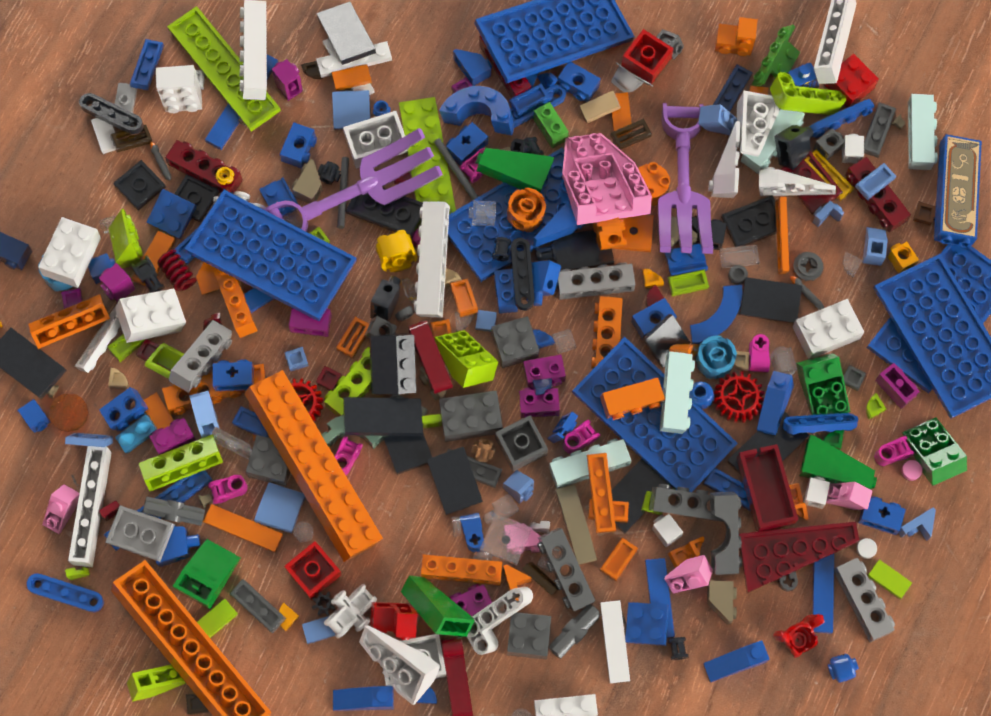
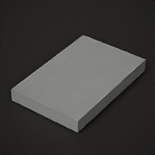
[105,505,175,562]

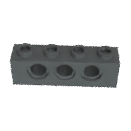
[649,484,723,522]
[537,528,595,611]

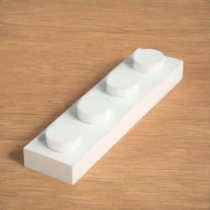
[316,41,392,78]
[75,304,121,373]

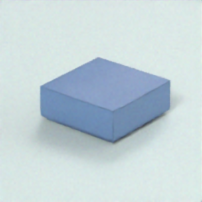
[475,310,497,332]
[284,347,309,372]

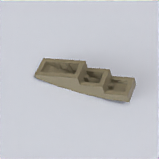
[556,484,597,565]

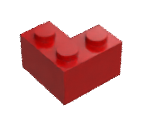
[370,602,418,640]

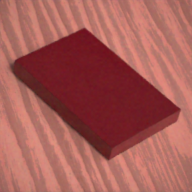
[780,151,843,215]

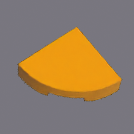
[642,269,664,289]
[279,603,299,632]

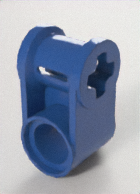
[460,513,484,553]

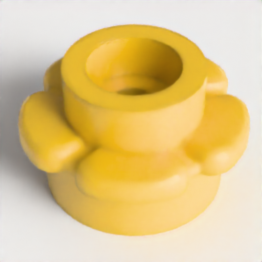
[216,167,234,185]

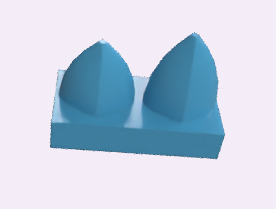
[115,414,157,454]

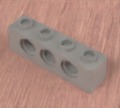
[557,262,635,300]
[169,320,233,393]
[834,558,895,643]

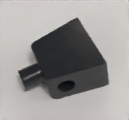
[774,125,814,170]
[370,276,401,322]

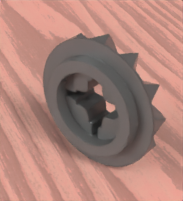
[793,252,823,281]

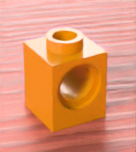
[887,242,919,274]

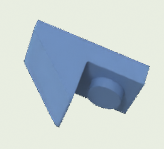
[899,507,936,541]

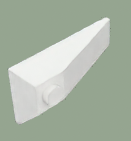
[737,90,779,157]
[708,121,740,198]
[759,167,836,197]
[359,625,440,705]

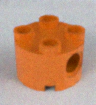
[638,162,670,206]
[507,188,546,232]
[593,217,627,250]

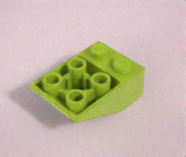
[108,209,143,268]
[434,330,498,388]

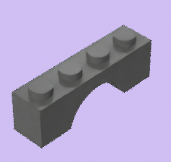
[710,492,742,575]

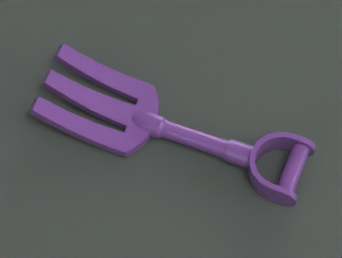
[658,103,713,254]
[264,128,443,231]

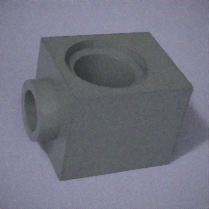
[813,128,845,160]
[364,316,397,338]

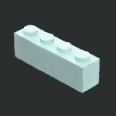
[908,94,938,170]
[741,109,805,174]
[660,351,695,434]
[549,438,631,489]

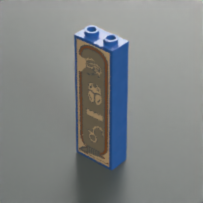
[934,134,982,248]

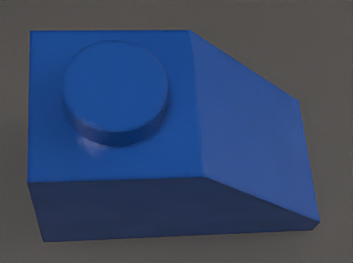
[453,49,492,86]

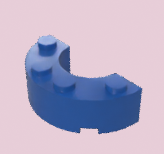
[439,86,514,136]

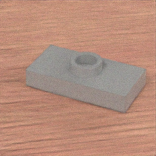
[115,83,138,113]

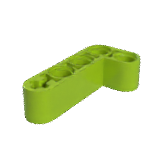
[770,72,846,115]

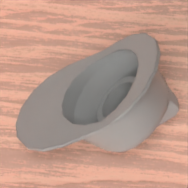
[611,62,653,92]

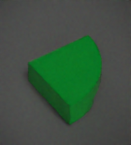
[823,430,844,450]

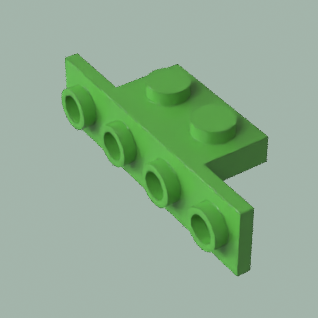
[751,25,800,86]

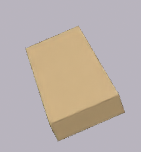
[580,91,621,123]

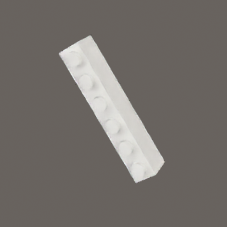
[239,0,267,100]
[814,0,856,84]
[414,202,450,318]
[68,446,112,567]

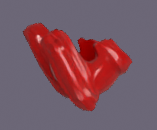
[773,614,824,658]

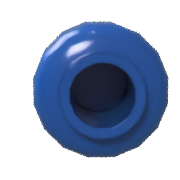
[689,381,715,409]
[827,653,859,683]

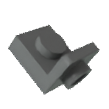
[657,29,684,60]

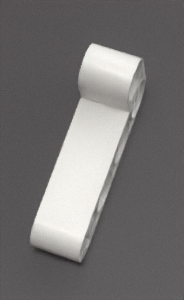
[467,587,533,655]

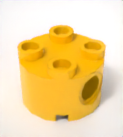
[375,230,418,272]

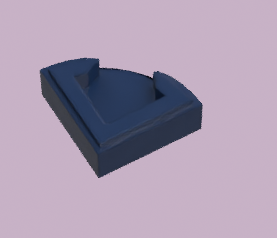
[533,378,552,395]

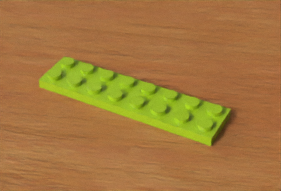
[167,6,281,132]
[399,97,456,226]

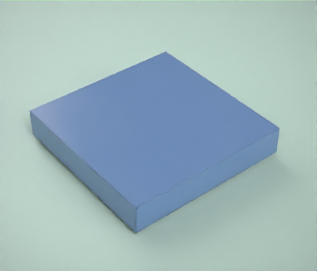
[332,90,370,129]
[65,433,114,447]

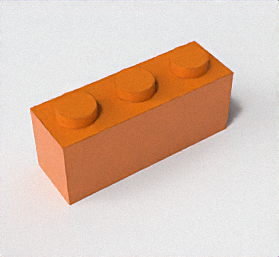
[600,378,665,420]

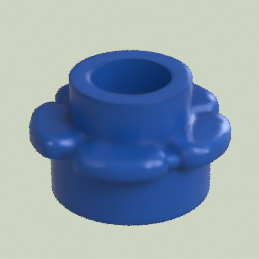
[373,100,391,116]

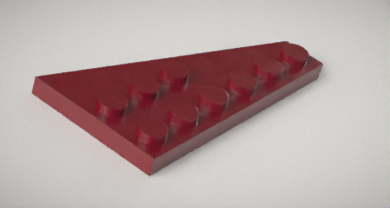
[739,521,859,593]

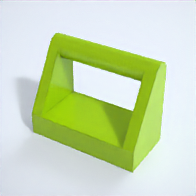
[145,343,193,379]

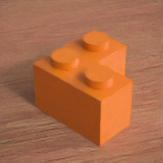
[715,17,758,56]

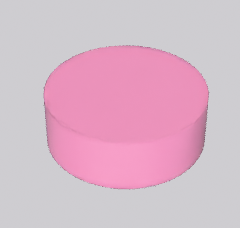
[901,460,922,481]

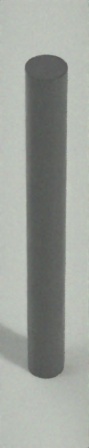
[434,138,478,201]
[337,157,349,229]

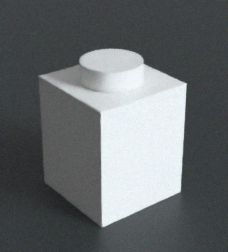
[842,134,864,164]
[804,477,830,509]
[652,514,683,547]

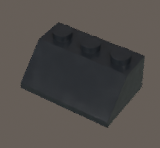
[369,333,416,394]

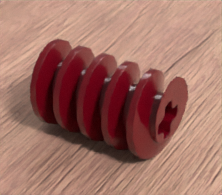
[157,249,197,291]

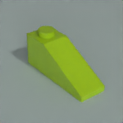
[127,665,186,702]

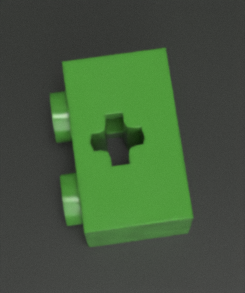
[533,102,569,149]

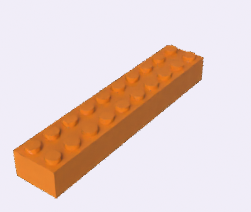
[245,370,383,562]
[111,560,271,716]

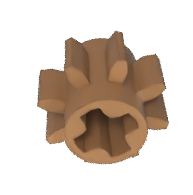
[471,438,496,462]

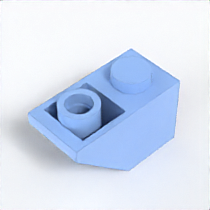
[189,391,221,438]

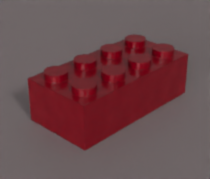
[736,444,798,532]

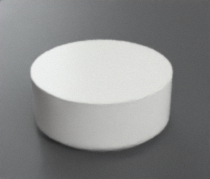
[856,538,877,559]

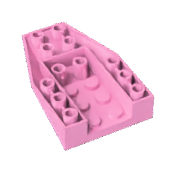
[562,133,652,225]

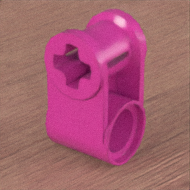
[460,148,485,183]
[748,334,770,372]
[563,420,601,454]
[334,436,363,475]
[874,436,915,466]
[208,475,248,504]

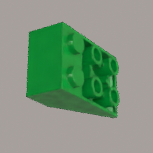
[796,353,851,415]
[902,417,967,486]
[173,539,241,609]

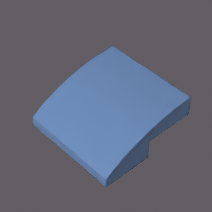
[254,483,305,533]

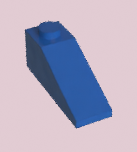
[533,200,585,247]
[757,371,794,435]
[703,640,770,683]
[333,686,394,711]

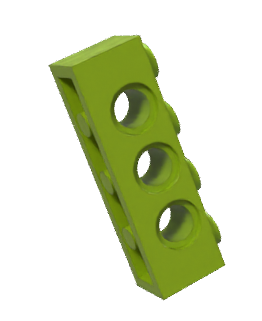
[324,347,371,417]
[139,434,224,491]

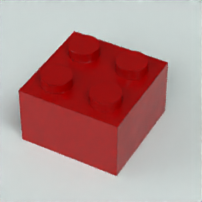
[621,29,674,85]
[823,54,879,108]
[284,541,342,601]

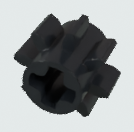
[317,161,341,185]
[312,592,336,616]

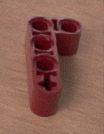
[408,320,453,394]
[441,636,473,716]

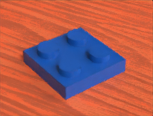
[147,189,197,239]
[625,602,669,646]

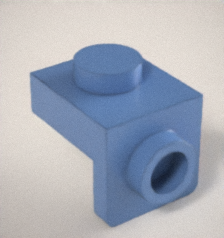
[812,201,844,227]

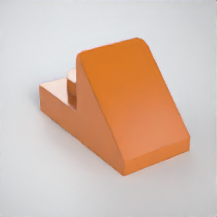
[503,565,532,601]

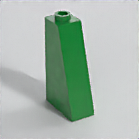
[475,148,554,192]
[799,435,877,490]
[401,575,475,637]

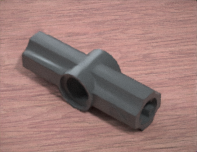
[142,496,205,526]
[548,604,601,659]

